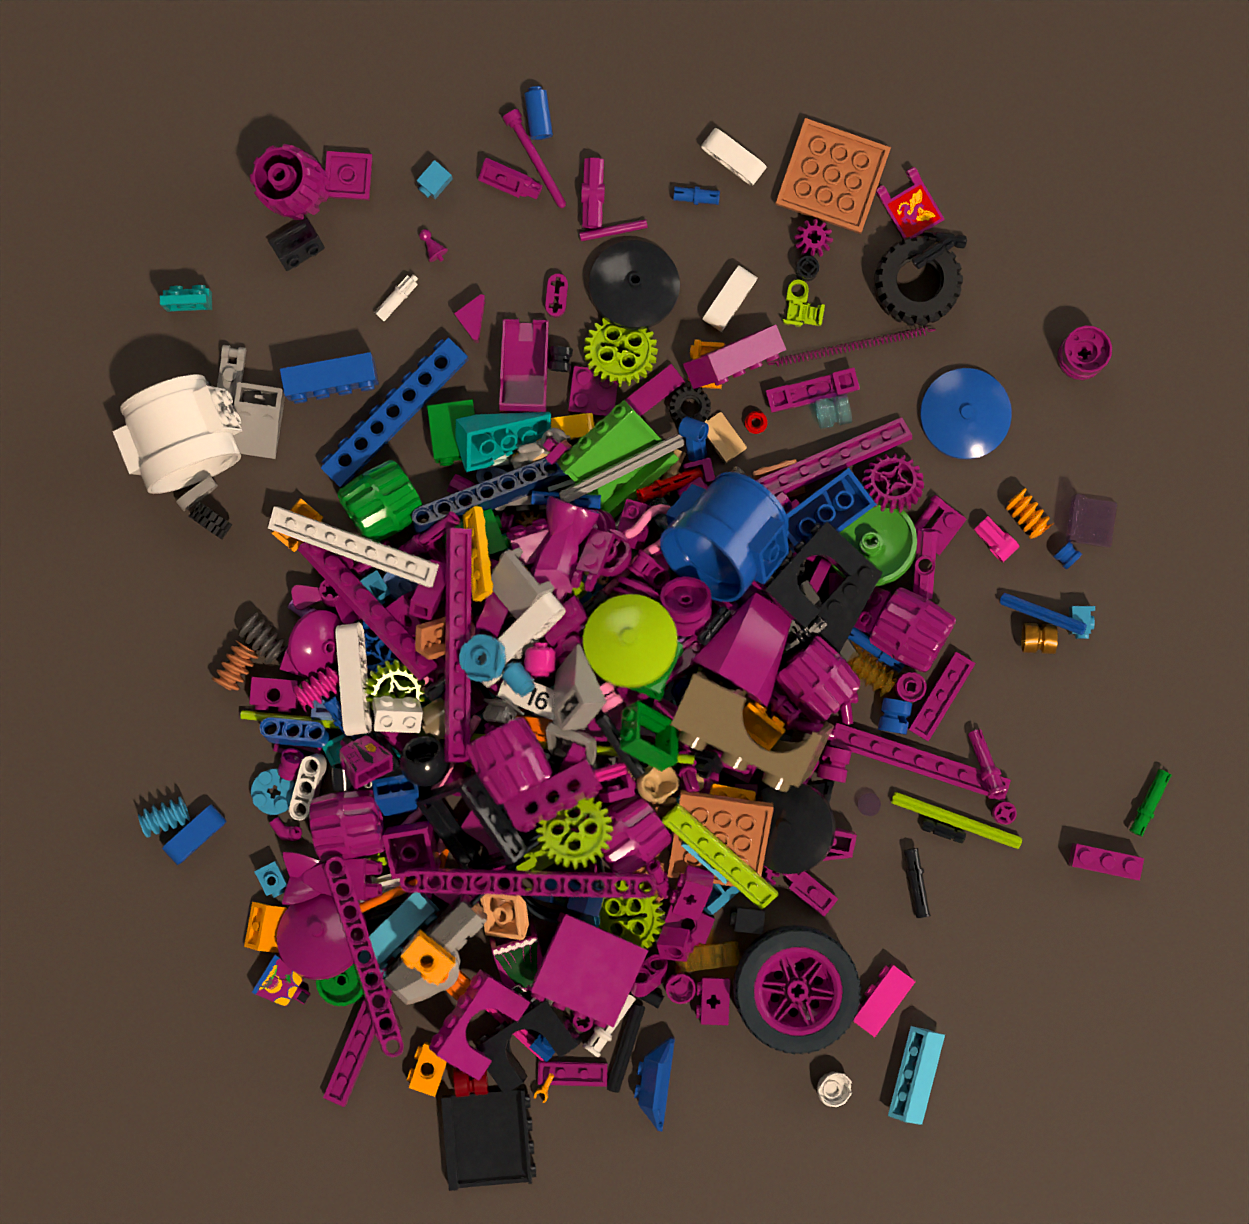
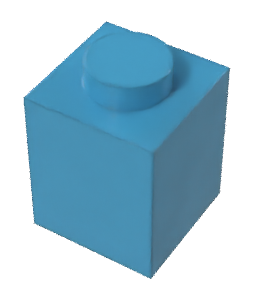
[417,160,453,199]

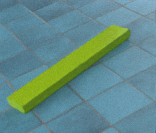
[662,803,778,910]

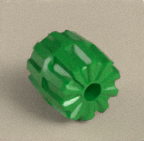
[337,460,423,542]

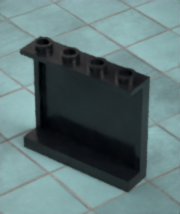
[441,1088,537,1191]

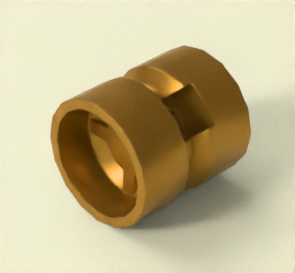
[1021,623,1058,654]

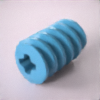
[138,796,190,838]

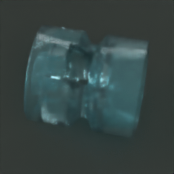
[815,394,852,429]

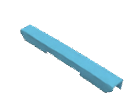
[681,841,727,884]

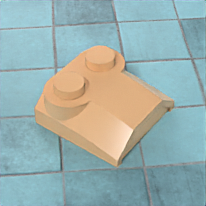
[480,894,529,940]

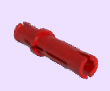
[636,466,703,503]

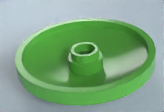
[829,505,917,586]

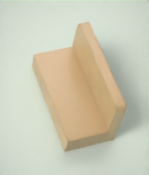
[704,412,747,464]

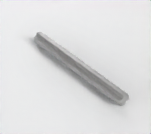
[559,434,684,503]

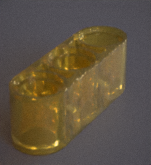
[674,941,741,973]

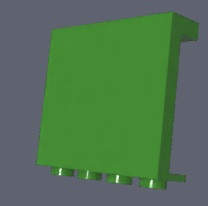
[556,400,679,519]

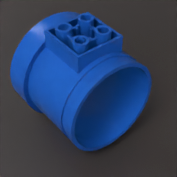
[660,472,789,602]

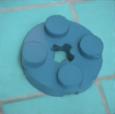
[459,635,506,682]
[251,769,295,815]

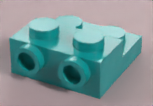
[160,285,212,312]

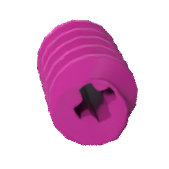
[293,667,340,712]

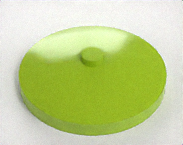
[583,594,678,688]

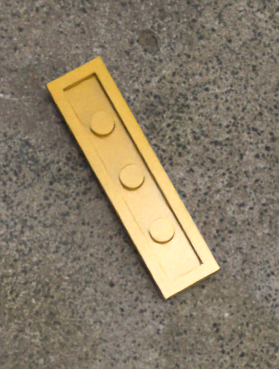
[462,506,493,601]

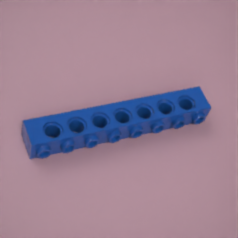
[321,337,469,489]

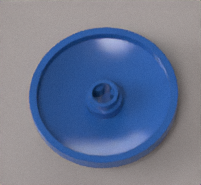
[920,368,1012,460]

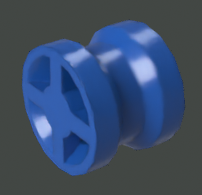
[1053,541,1082,569]

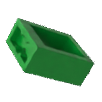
[620,701,678,772]

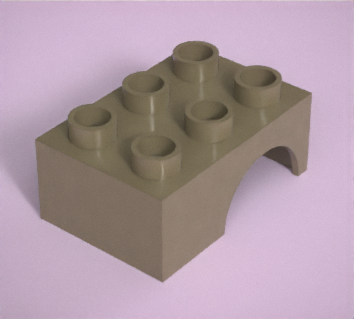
[671,669,834,792]

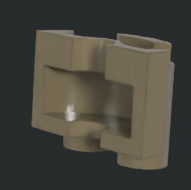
[421,697,445,740]

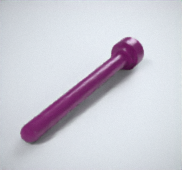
[502,109,566,208]

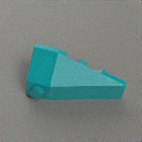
[456,412,551,472]

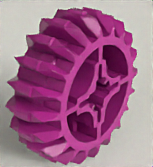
[862,453,924,514]

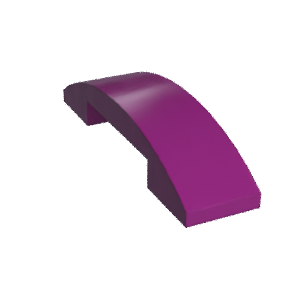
[766,367,860,413]

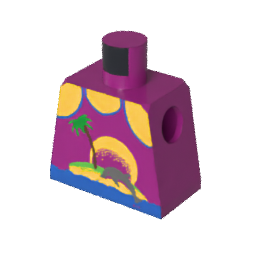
[252,953,311,1006]

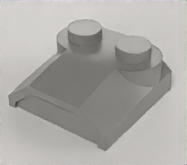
[546,718,597,767]

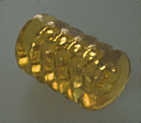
[850,650,900,697]

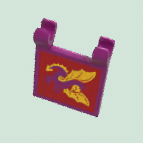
[875,167,945,239]

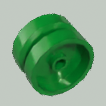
[316,964,370,1006]

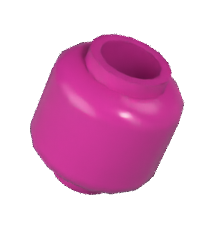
[525,643,555,676]

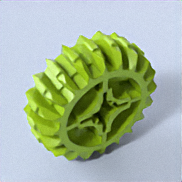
[364,659,426,710]

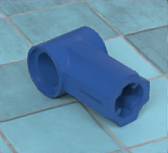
[679,417,709,462]

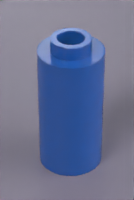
[524,86,553,140]

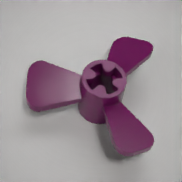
[291,555,361,625]

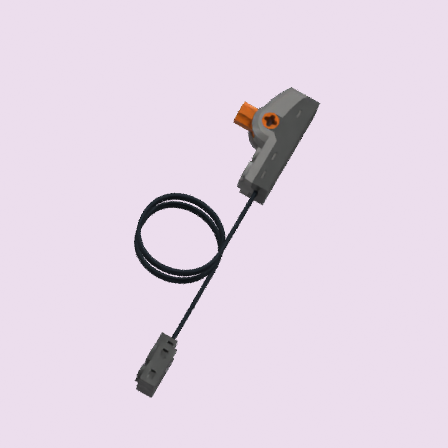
[383,732,621,1005]

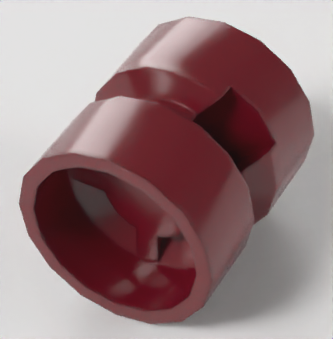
[453,1067,489,1097]

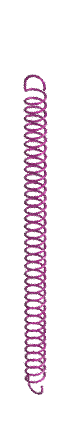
[768,326,936,367]

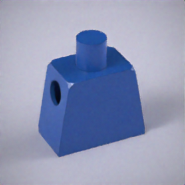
[372,775,419,817]

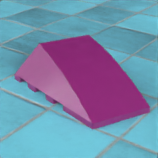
[690,592,792,708]

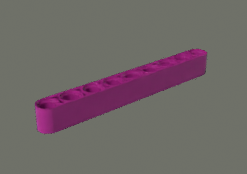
[324,857,404,1057]

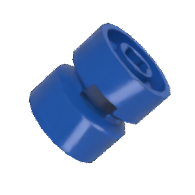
[878,698,912,735]

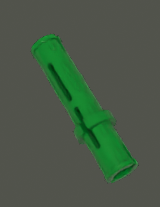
[1129,769,1172,837]

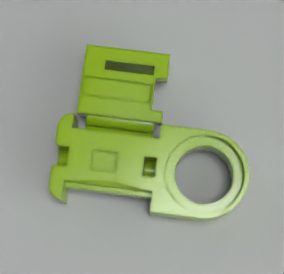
[783,280,825,327]

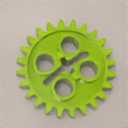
[584,318,658,387]
[536,797,613,869]
[598,880,665,948]

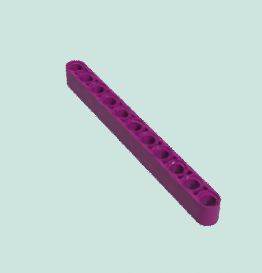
[400,868,657,898]

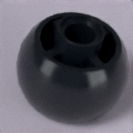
[400,736,450,787]

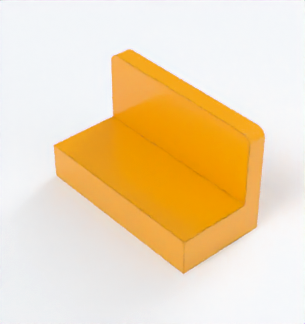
[244,902,287,953]

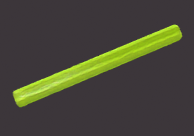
[891,792,1022,849]

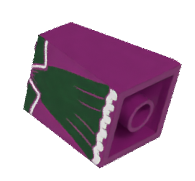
[489,916,544,994]

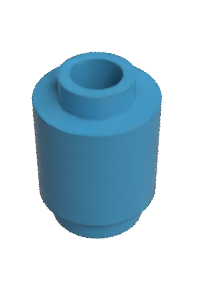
[502,662,536,697]

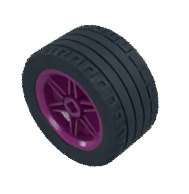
[733,925,861,1054]

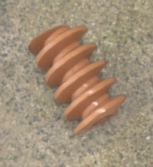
[212,640,259,691]

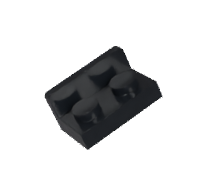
[268,218,325,271]

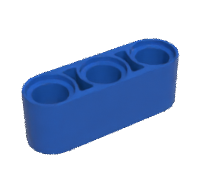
[260,717,329,748]
[162,804,227,866]

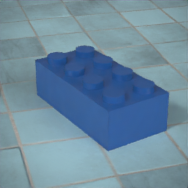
[280,352,379,404]
[786,468,877,553]

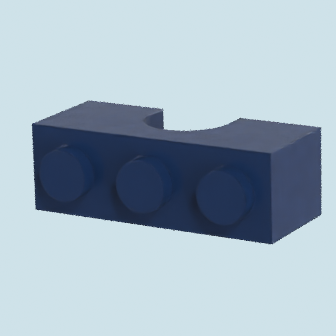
[533,869,604,917]

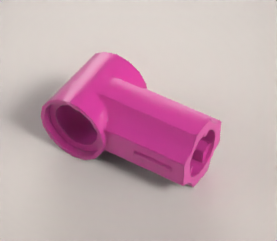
[973,516,1020,563]

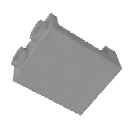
[491,548,554,620]

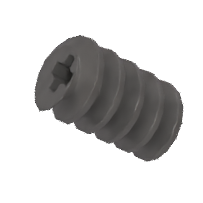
[239,613,287,664]

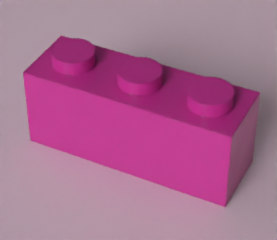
[853,964,916,1037]

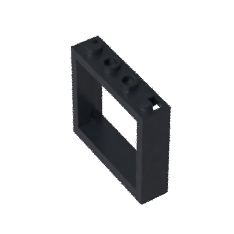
[416,774,528,870]

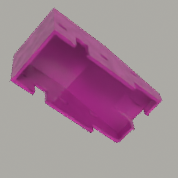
[499,319,549,414]

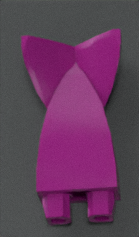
[530,496,600,603]
[282,852,382,905]

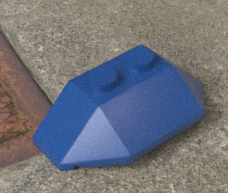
[634,1037,675,1132]

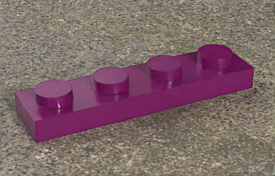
[908,652,976,742]

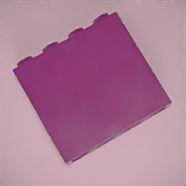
[527,912,648,1028]

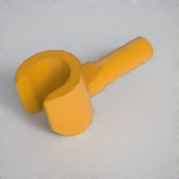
[534,1073,554,1103]

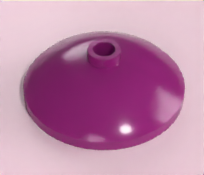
[288,610,344,678]

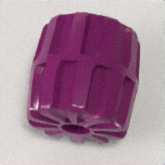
[250,144,330,220]
[869,588,956,672]
[775,635,860,724]
[466,717,552,804]
[309,788,386,862]
[585,791,672,873]

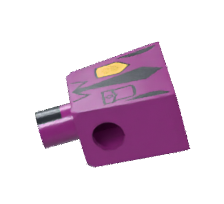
[340,736,393,789]

